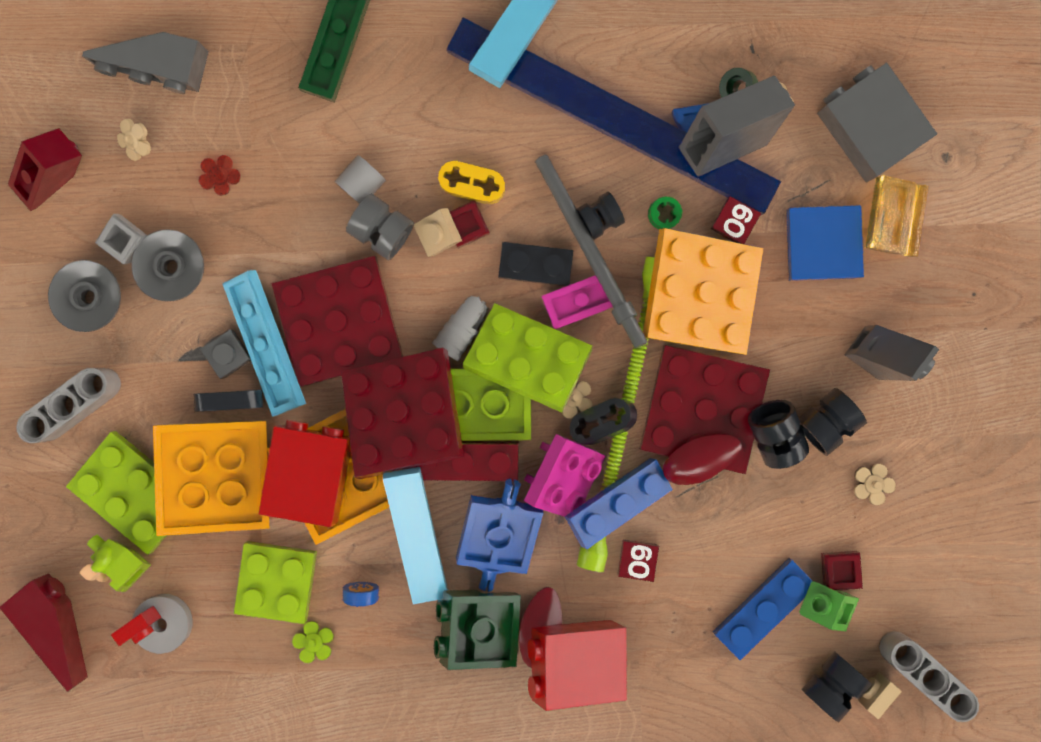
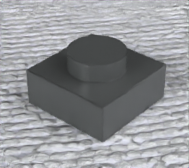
[200,330,251,379]

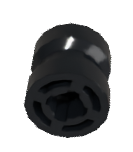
[577,191,625,240]

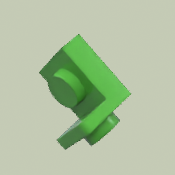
[799,581,859,632]

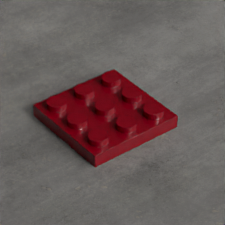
[271,255,403,387]
[639,345,770,474]
[341,347,464,479]

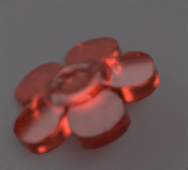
[198,155,241,196]

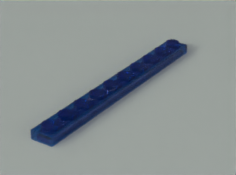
[447,17,782,215]

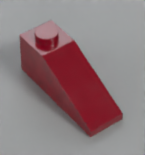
[0,573,88,692]

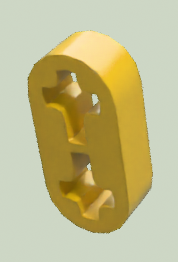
[438,161,505,204]

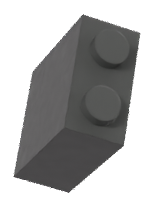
[817,62,937,183]
[679,75,795,177]

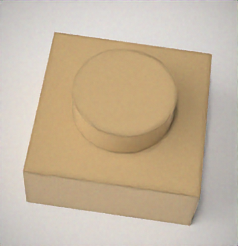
[414,208,462,257]
[857,672,902,720]

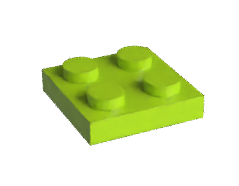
[234,541,317,624]

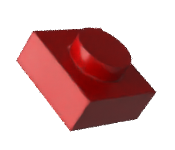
[111,606,161,646]

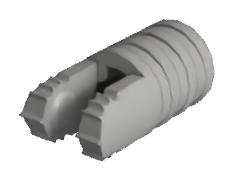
[432,295,489,361]

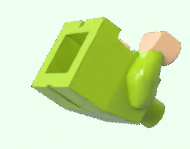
[80,534,151,592]

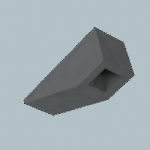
[82,32,209,94]
[844,325,939,381]

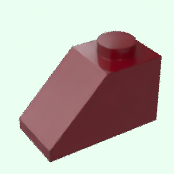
[8,128,82,211]

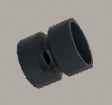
[799,388,867,456]
[748,400,809,469]
[802,651,872,723]

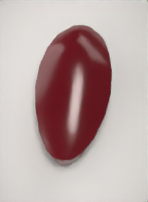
[663,434,742,485]
[519,587,562,668]

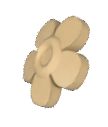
[117,119,151,161]
[562,381,592,419]
[853,464,896,505]

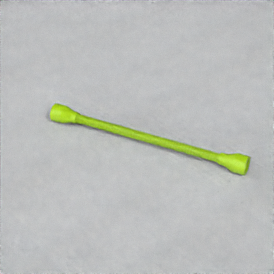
[576,257,655,572]

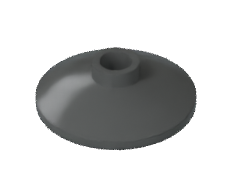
[132,230,204,302]
[48,260,121,332]

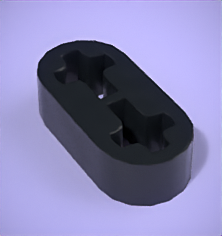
[193,390,263,412]
[569,398,638,445]

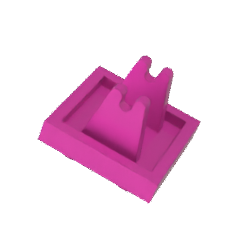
[524,434,606,516]

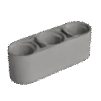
[16,368,121,443]
[879,631,979,722]

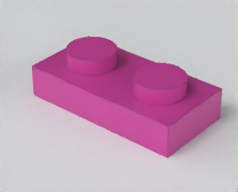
[541,275,613,329]

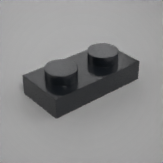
[498,242,574,286]

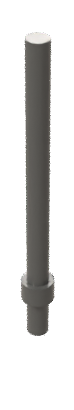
[535,155,648,349]

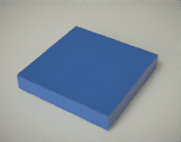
[786,205,864,281]

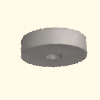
[132,594,193,654]

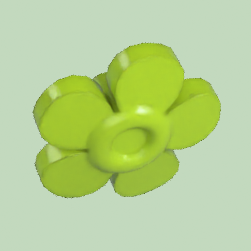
[292,621,334,664]

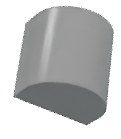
[334,155,386,204]
[95,214,148,264]

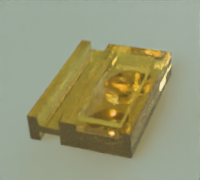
[865,175,929,257]

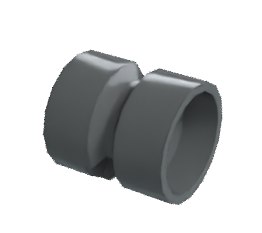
[346,193,414,261]

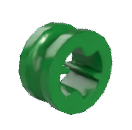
[648,196,682,229]

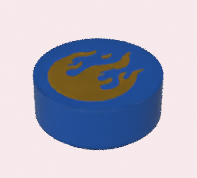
[343,582,379,607]

